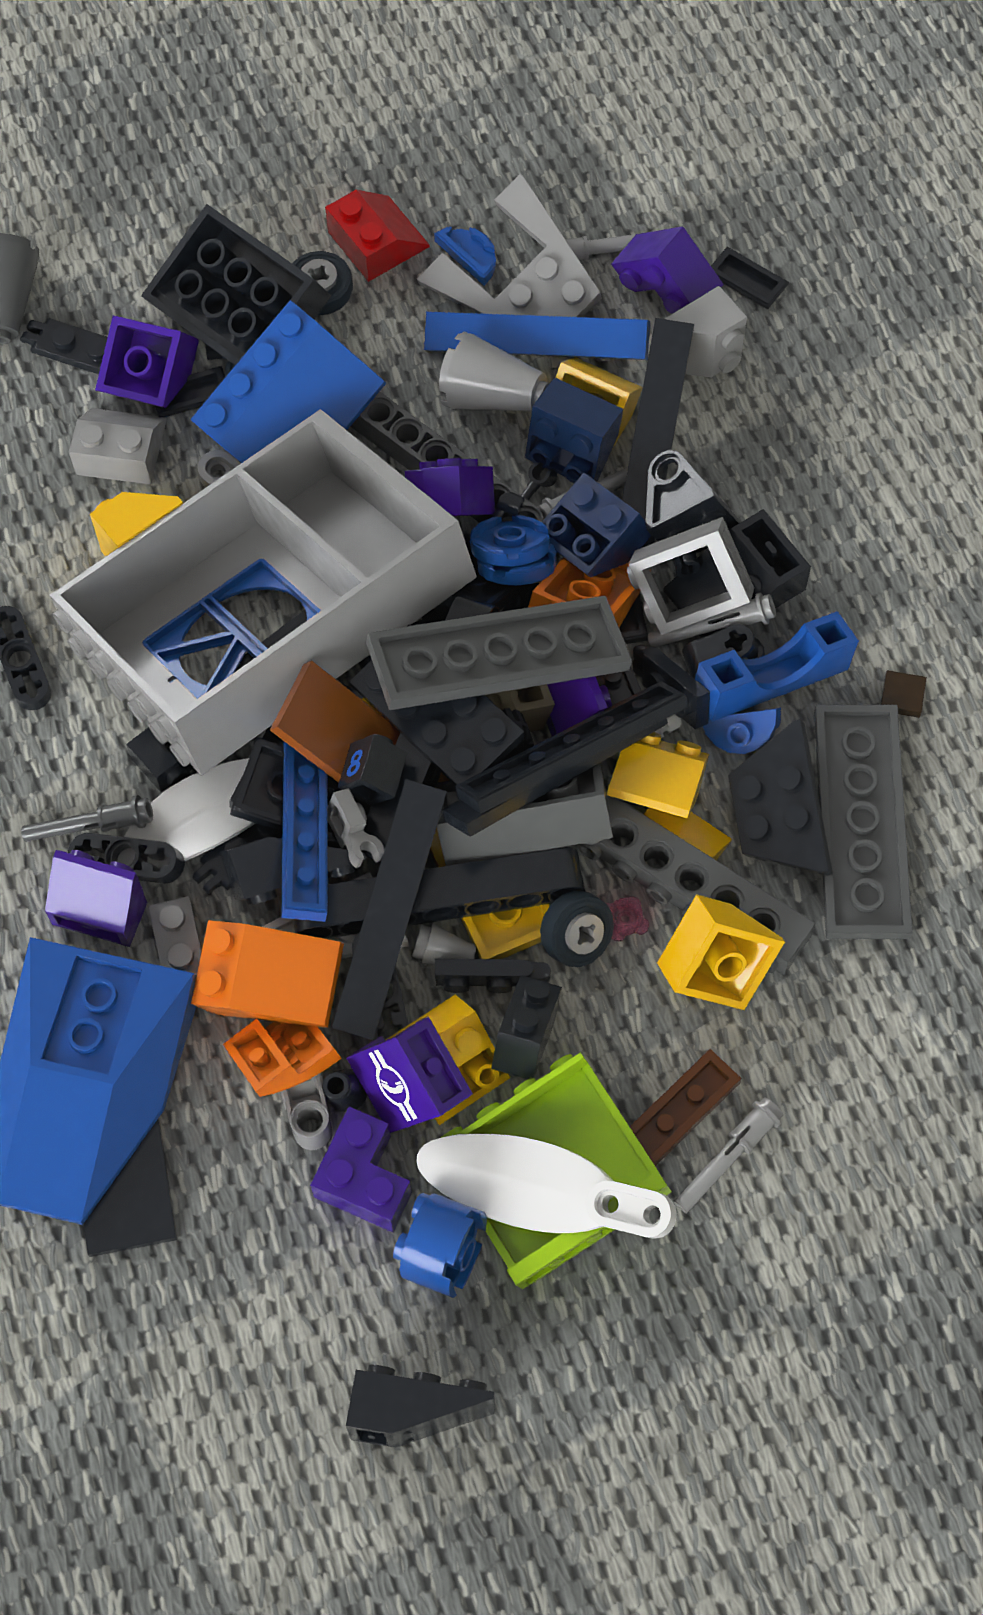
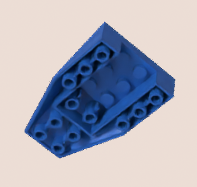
[0,937,197,1225]

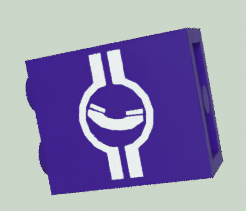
[346,1016,473,1133]

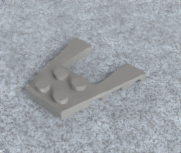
[417,174,602,317]

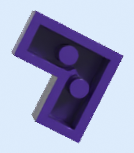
[611,226,724,314]
[404,458,495,517]
[310,1106,412,1233]

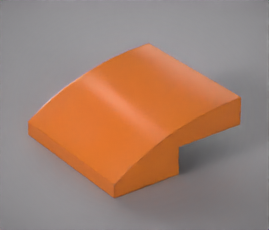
[223,1018,342,1097]

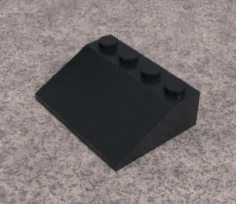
[141,204,332,365]

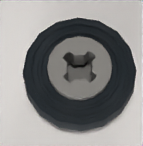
[292,251,353,316]
[540,891,614,967]

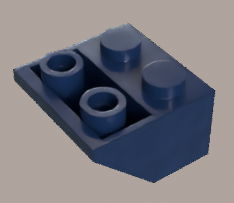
[525,377,623,483]
[542,473,652,577]

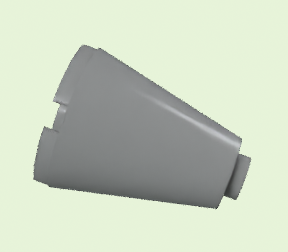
[439,332,550,411]

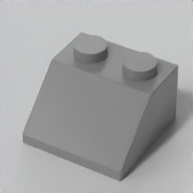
[665,286,747,378]
[69,408,167,484]

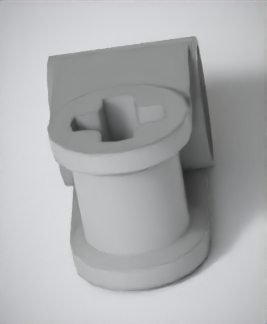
[280,1073,332,1150]

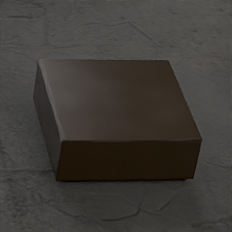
[880,670,927,718]

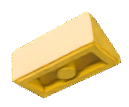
[643,808,732,860]

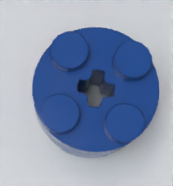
[393,1193,487,1298]

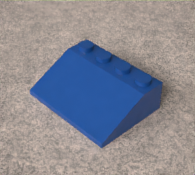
[190,300,386,463]

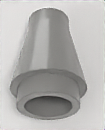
[412,923,476,965]

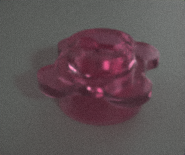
[606,896,649,942]

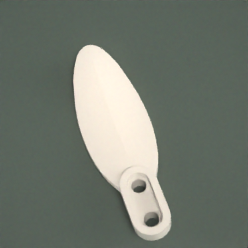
[117,758,255,869]
[416,1134,677,1239]

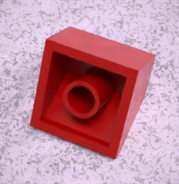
[325,190,430,282]

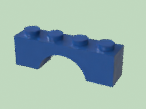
[695,611,859,722]

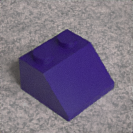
[95,315,199,408]

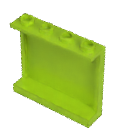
[441,1052,672,1290]

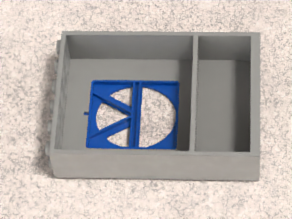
[50,409,477,776]

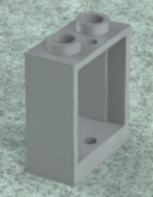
[627,517,754,635]

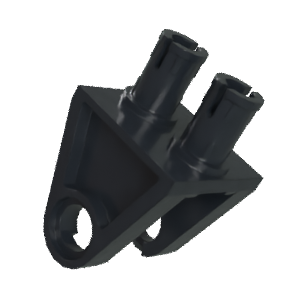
[645,450,741,578]

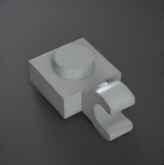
[327,788,384,868]

